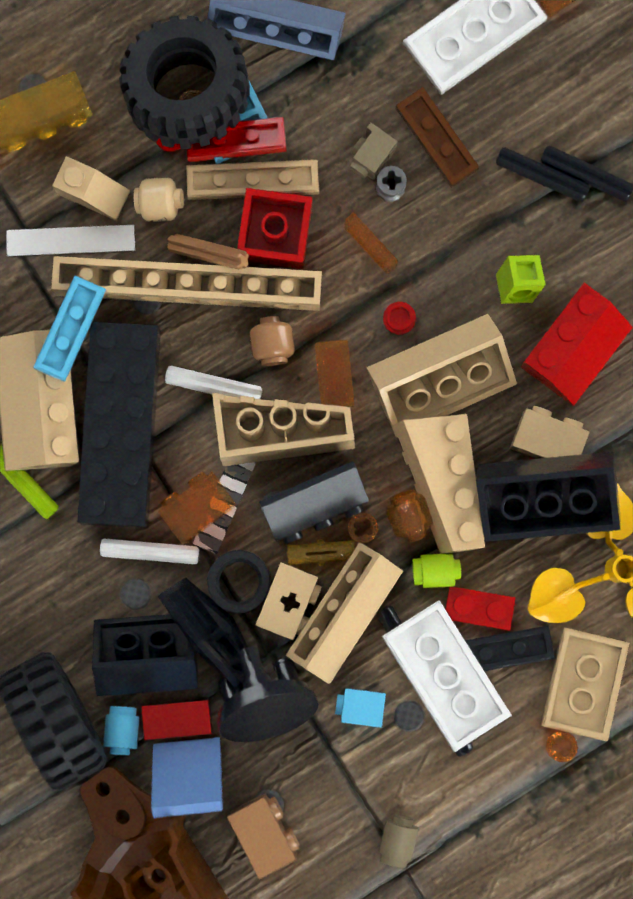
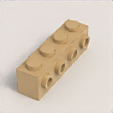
[286,542,403,684]

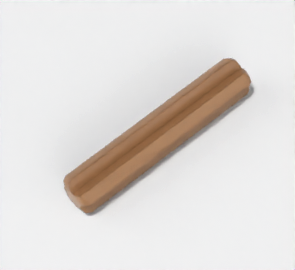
[167,234,249,270]

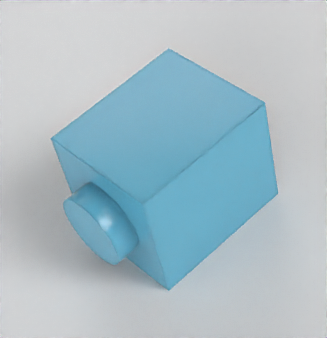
[335,688,386,728]

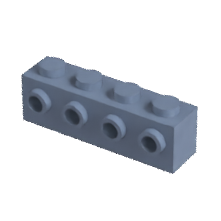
[207,0,346,60]

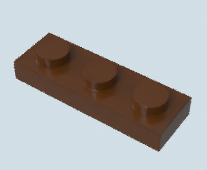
[395,87,479,188]

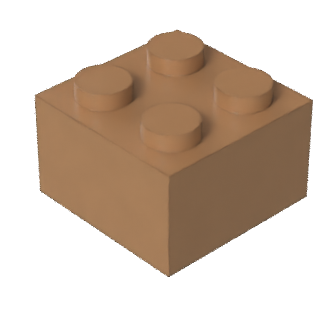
[227,792,300,879]

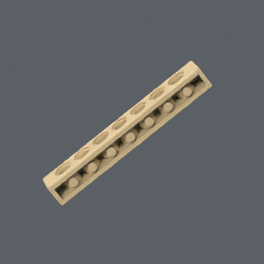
[51,256,322,311]

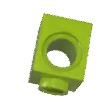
[496,255,546,304]

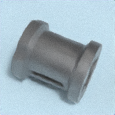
[376,166,407,202]

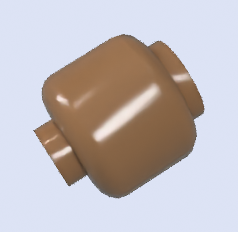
[249,316,295,366]

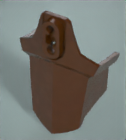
[71,766,229,899]

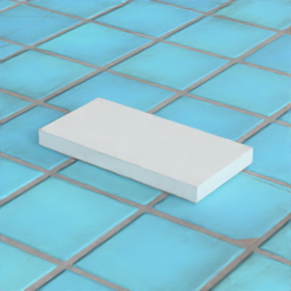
[403,0,547,95]
[381,600,512,752]

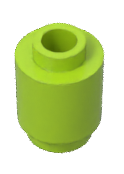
[412,553,461,588]

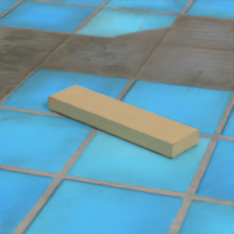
[186,159,319,200]

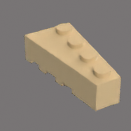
[212,393,355,466]
[392,414,485,554]

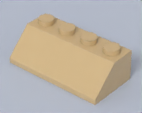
[366,314,517,438]
[0,330,79,471]

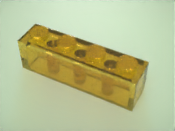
[0,71,93,151]

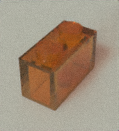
[158,471,237,545]

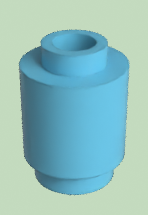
[103,706,139,755]

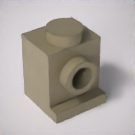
[349,122,398,180]

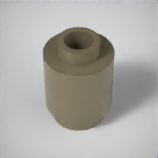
[379,815,419,868]

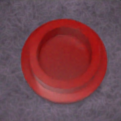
[383,302,416,335]

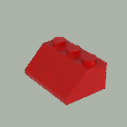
[521,282,633,406]

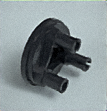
[217,646,318,742]

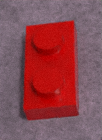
[445,586,516,631]

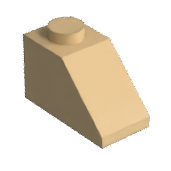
[52,156,130,221]

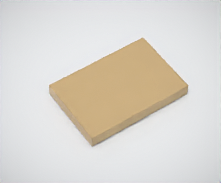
[541,627,629,742]

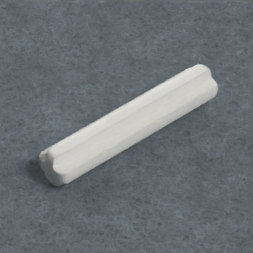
[165,366,262,399]
[100,539,199,564]

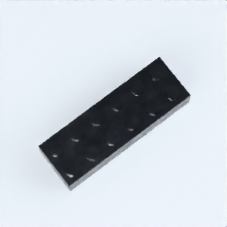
[77,322,161,528]

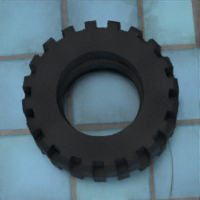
[119,15,250,149]
[0,652,107,790]

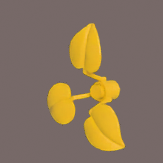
[527,483,633,623]

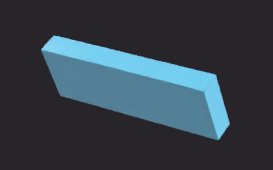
[33,276,106,382]

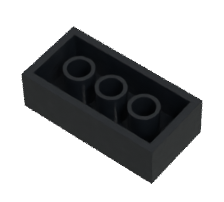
[476,452,621,542]

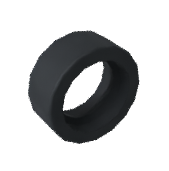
[207,550,271,614]

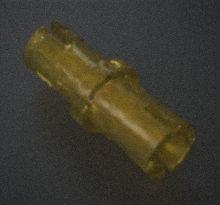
[287,539,355,566]

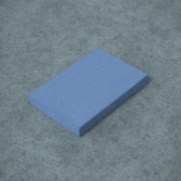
[151,737,223,818]

